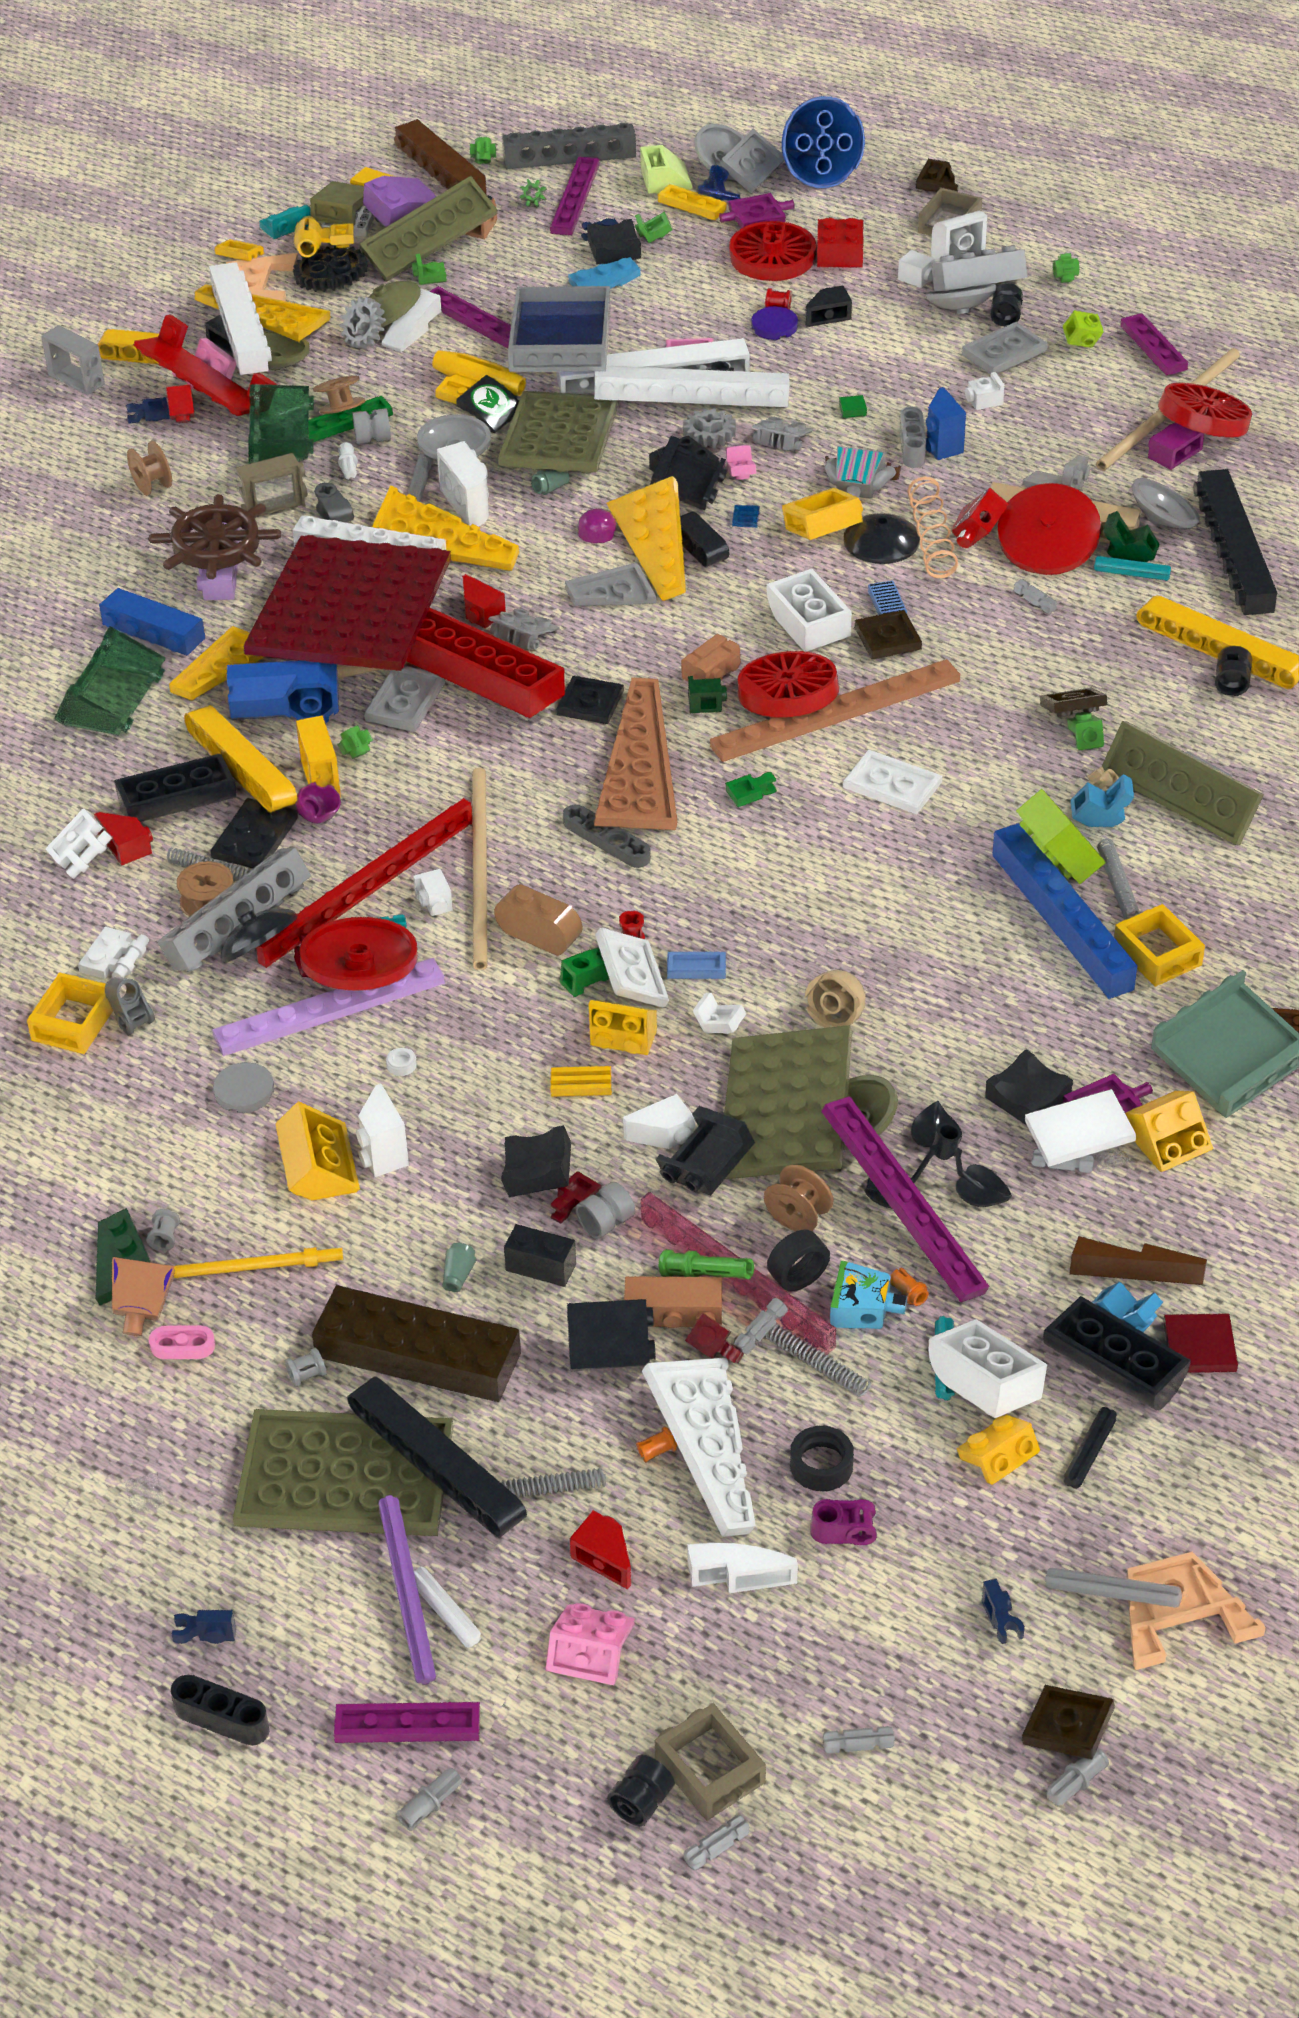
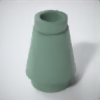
[531,470,570,495]
[442,1243,476,1292]

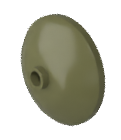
[369,281,421,327]
[264,332,310,371]
[844,1075,898,1150]

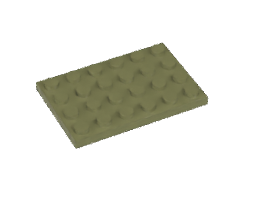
[498,391,619,474]
[724,1025,852,1180]
[233,1409,453,1536]

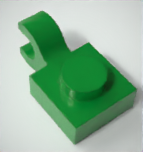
[725,772,777,807]

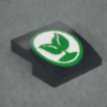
[456,375,519,434]

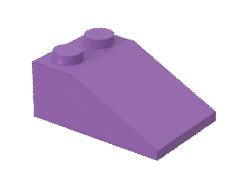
[363,176,437,227]

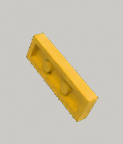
[658,184,727,221]

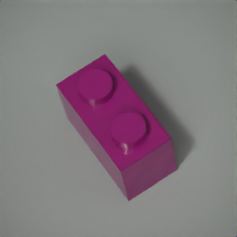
[1148,422,1204,470]

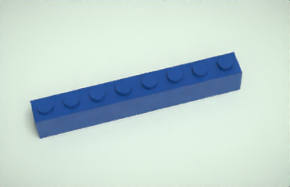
[992,823,1137,999]

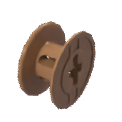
[313,375,365,414]
[127,440,172,496]
[176,861,233,917]
[764,1165,833,1231]

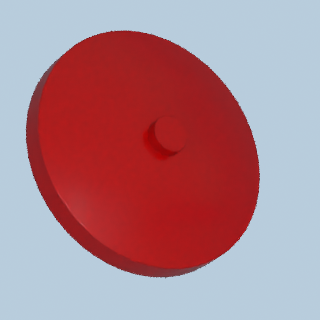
[998,483,1101,575]
[300,917,418,991]

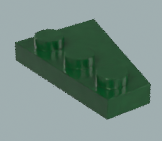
[95,1208,152,1306]

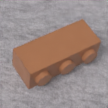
[624,1276,722,1328]

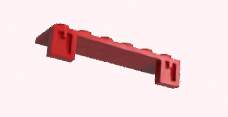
[133,314,277,416]

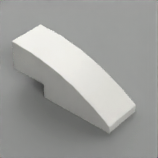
[382,289,441,353]
[687,1543,798,1593]

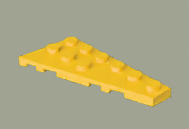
[195,284,330,342]
[606,476,686,601]
[372,485,520,571]

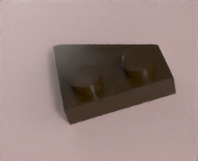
[916,158,958,192]

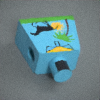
[830,1261,907,1329]

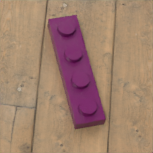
[1120,313,1188,376]
[334,1702,481,1743]

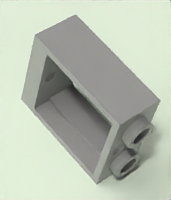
[41,325,105,395]

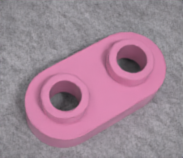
[149,1325,215,1359]

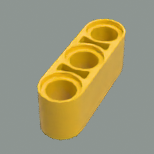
[98,329,159,364]

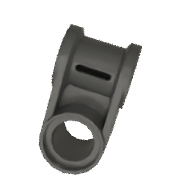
[314,482,354,523]
[105,977,155,1036]

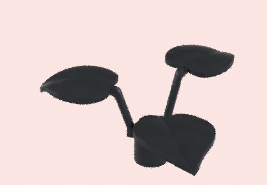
[864,1101,1012,1209]

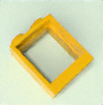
[782,487,863,540]
[296,715,341,798]
[1114,904,1205,987]
[27,972,113,1054]

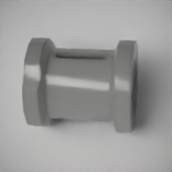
[146,1209,180,1251]
[285,1347,327,1387]

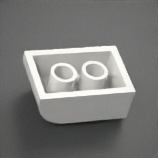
[931,211,987,262]
[437,441,489,527]
[767,569,852,652]
[929,1319,1047,1418]

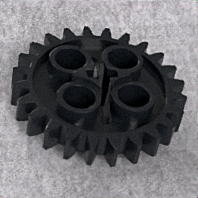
[293,246,368,292]

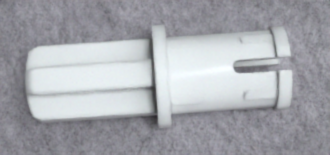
[338,442,358,480]

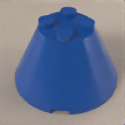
[781,96,865,188]

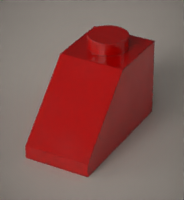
[166,384,195,423]
[462,574,506,629]
[94,812,153,866]
[569,1510,631,1590]

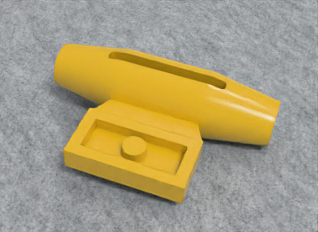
[294,216,354,257]
[432,350,526,404]

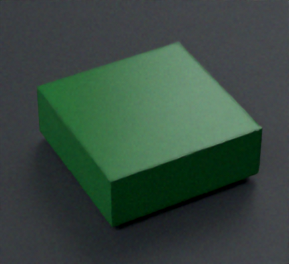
[839,395,867,418]

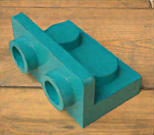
[259,204,311,239]

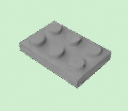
[718,129,784,194]
[962,322,1048,375]
[364,666,445,732]

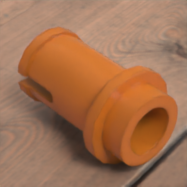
[890,1268,929,1306]
[636,1426,678,1463]

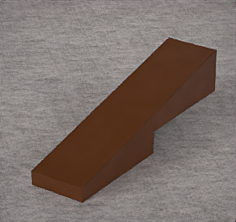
[1070,1236,1207,1285]

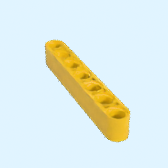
[1136,595,1299,689]
[184,705,297,812]

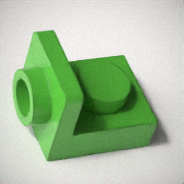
[412,254,447,285]

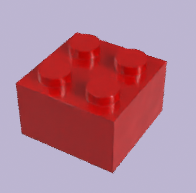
[817,218,864,268]

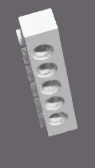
[292,515,446,550]

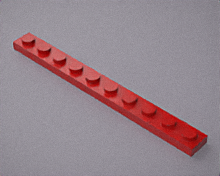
[256,798,472,968]

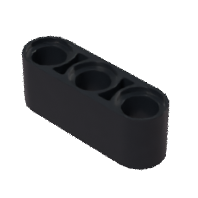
[680,511,730,567]
[170,1674,270,1746]

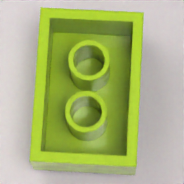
[1016,789,1106,884]

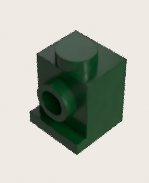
[688,676,727,714]

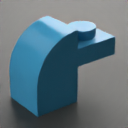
[1070,774,1134,827]
[1092,1282,1163,1332]

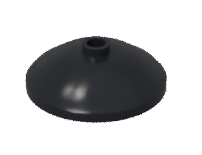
[844,513,920,564]
[220,908,298,963]

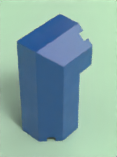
[227,660,339,724]

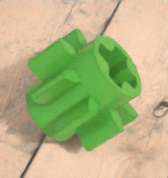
[470,137,496,164]
[519,179,547,207]
[1053,253,1080,283]
[337,725,373,759]

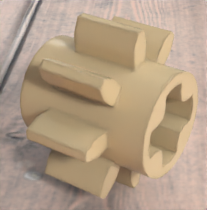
[1087,767,1119,791]

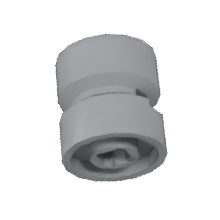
[353,409,391,444]
[575,1181,635,1239]

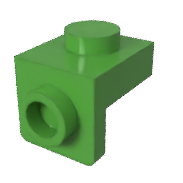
[635,211,673,243]
[1067,712,1104,750]

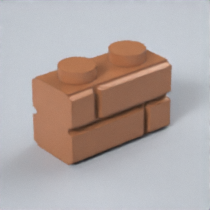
[681,633,741,681]

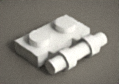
[46,808,113,879]
[78,927,149,979]

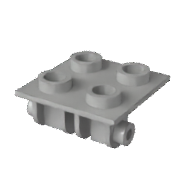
[752,417,813,452]
[488,609,560,651]

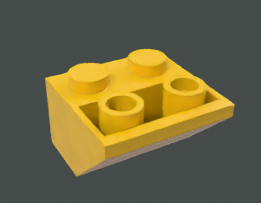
[588,1000,657,1055]
[1125,1091,1213,1172]

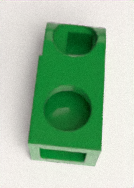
[560,947,609,997]

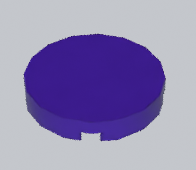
[751,306,798,340]

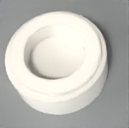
[386,1048,417,1076]

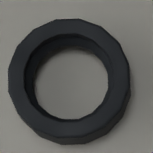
[767,1229,830,1292]
[790,1425,854,1492]

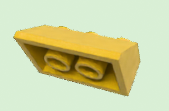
[275,1101,360,1201]

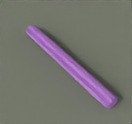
[378,1495,436,1685]

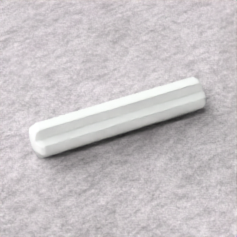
[414,1567,481,1648]

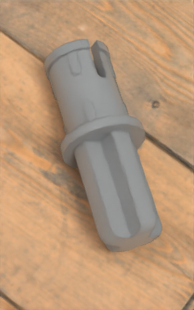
[1046,1748,1109,1806]
[396,1768,462,1831]

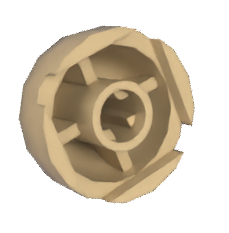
[805,969,866,1028]

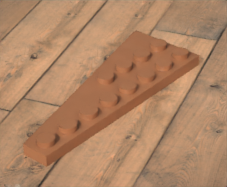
[594,677,678,830]

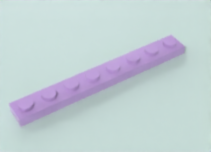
[212,958,445,1056]

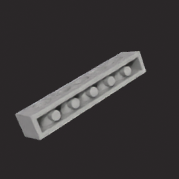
[157,847,311,972]

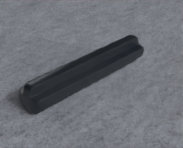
[1064,1407,1117,1489]

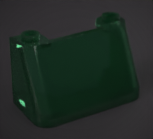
[248,384,314,464]
[54,626,166,736]

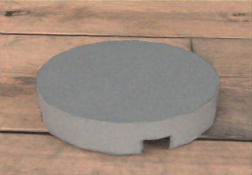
[213,1062,275,1113]

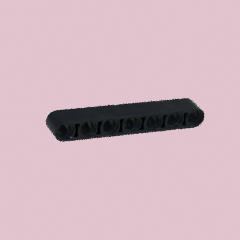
[347,1376,527,1538]

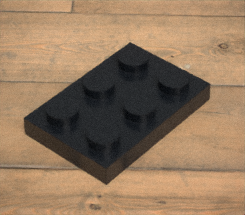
[210,798,298,869]

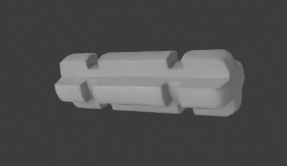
[1014,579,1057,614]
[1032,1148,1094,1173]
[734,1298,788,1355]
[823,1726,895,1753]
[684,1815,750,1870]

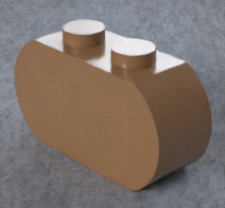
[494,884,583,956]

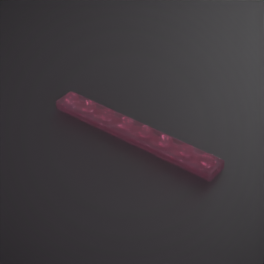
[641,1192,836,1355]

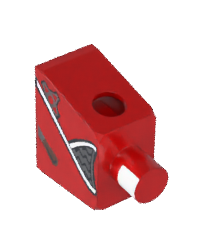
[951,488,1009,548]

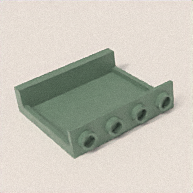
[1151,970,1299,1118]

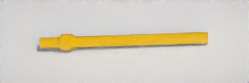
[173,1247,344,1279]

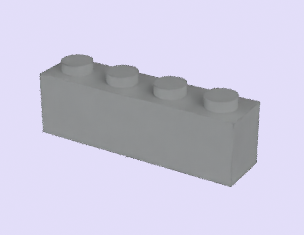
[932,245,1027,291]

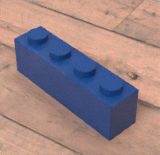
[99,588,205,656]

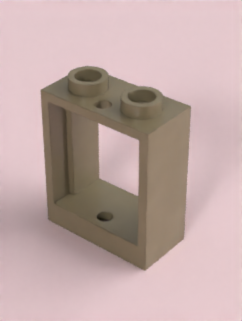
[655,1703,766,1821]

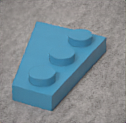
[568,257,641,289]

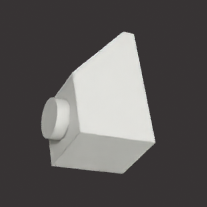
[623,1094,695,1149]

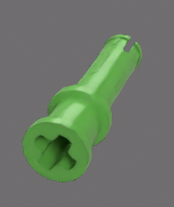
[658,1249,754,1279]

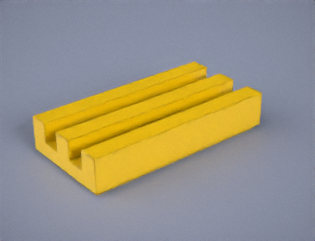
[214,239,264,261]
[551,1066,612,1097]

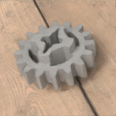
[339,297,386,349]
[683,408,736,448]

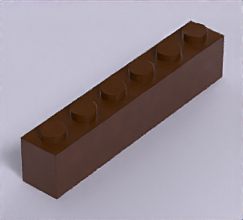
[394,119,487,195]

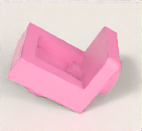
[726,445,756,480]

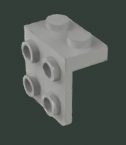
[1022,455,1090,490]

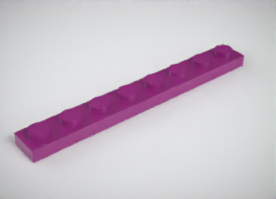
[822,1096,990,1303]

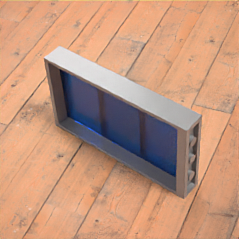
[508,286,610,372]

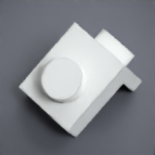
[693,993,746,1034]

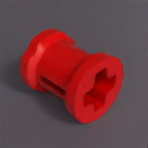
[765,288,792,310]
[619,910,645,940]

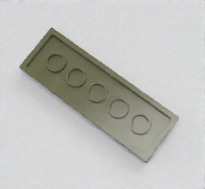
[359,176,498,282]
[1101,721,1264,845]

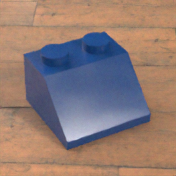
[926,387,966,460]

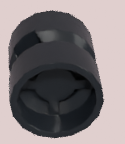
[990,283,1023,327]
[1215,646,1252,696]
[607,1755,675,1827]

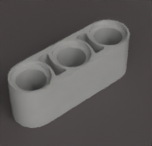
[900,406,926,468]

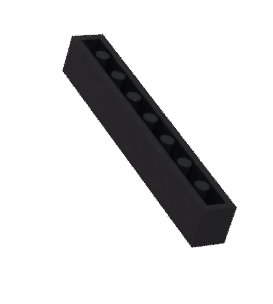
[1193,469,1277,615]

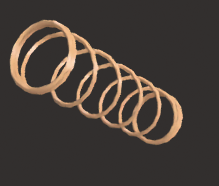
[907,476,958,578]

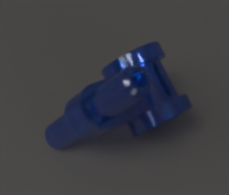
[697,165,741,201]

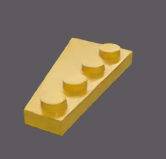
[169,626,264,701]

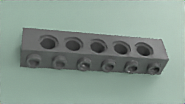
[502,123,636,169]

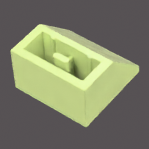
[640,145,692,194]

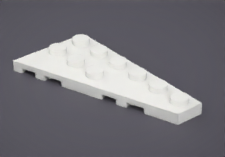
[642,1358,756,1537]

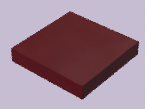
[1163,1313,1238,1373]

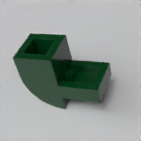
[1103,511,1160,562]

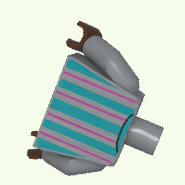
[825,446,901,498]

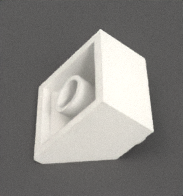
[356,1084,409,1177]

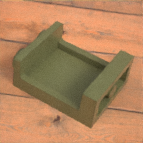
[310,181,364,226]

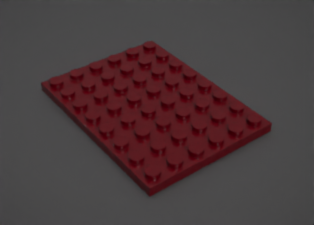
[243,535,451,671]

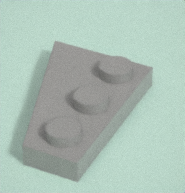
[565,562,657,606]

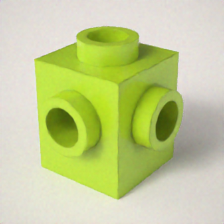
[1062,310,1104,348]

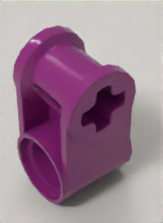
[810,1499,877,1545]

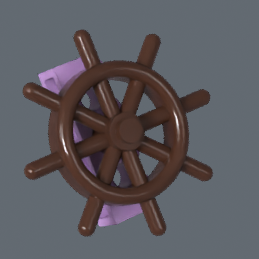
[148,494,282,601]

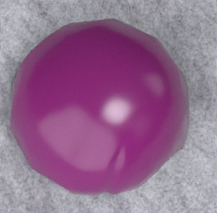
[578,508,616,543]
[296,782,341,824]

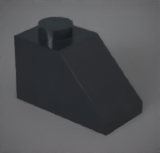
[805,285,852,327]

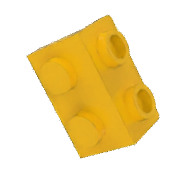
[956,1414,1040,1485]

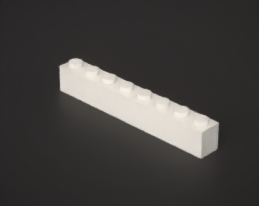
[209,262,272,375]
[556,338,750,394]
[594,366,790,407]

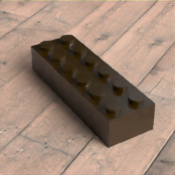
[312,1285,521,1403]

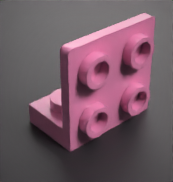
[172,338,236,390]
[545,1603,635,1685]

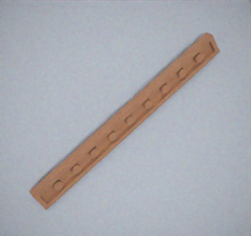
[710,659,961,762]

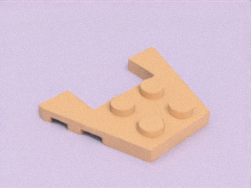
[226,253,298,301]
[1126,1552,1266,1670]

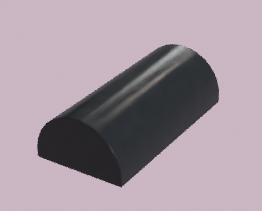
[114,753,236,822]
[1043,1296,1191,1411]

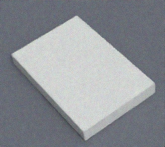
[843,750,942,814]
[595,928,669,1008]
[1025,1089,1136,1167]

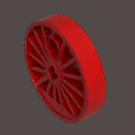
[729,221,816,281]
[1158,383,1252,438]
[737,651,840,718]

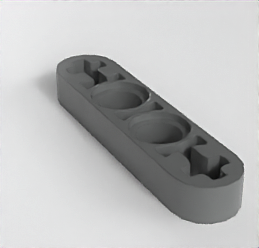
[563,804,651,868]

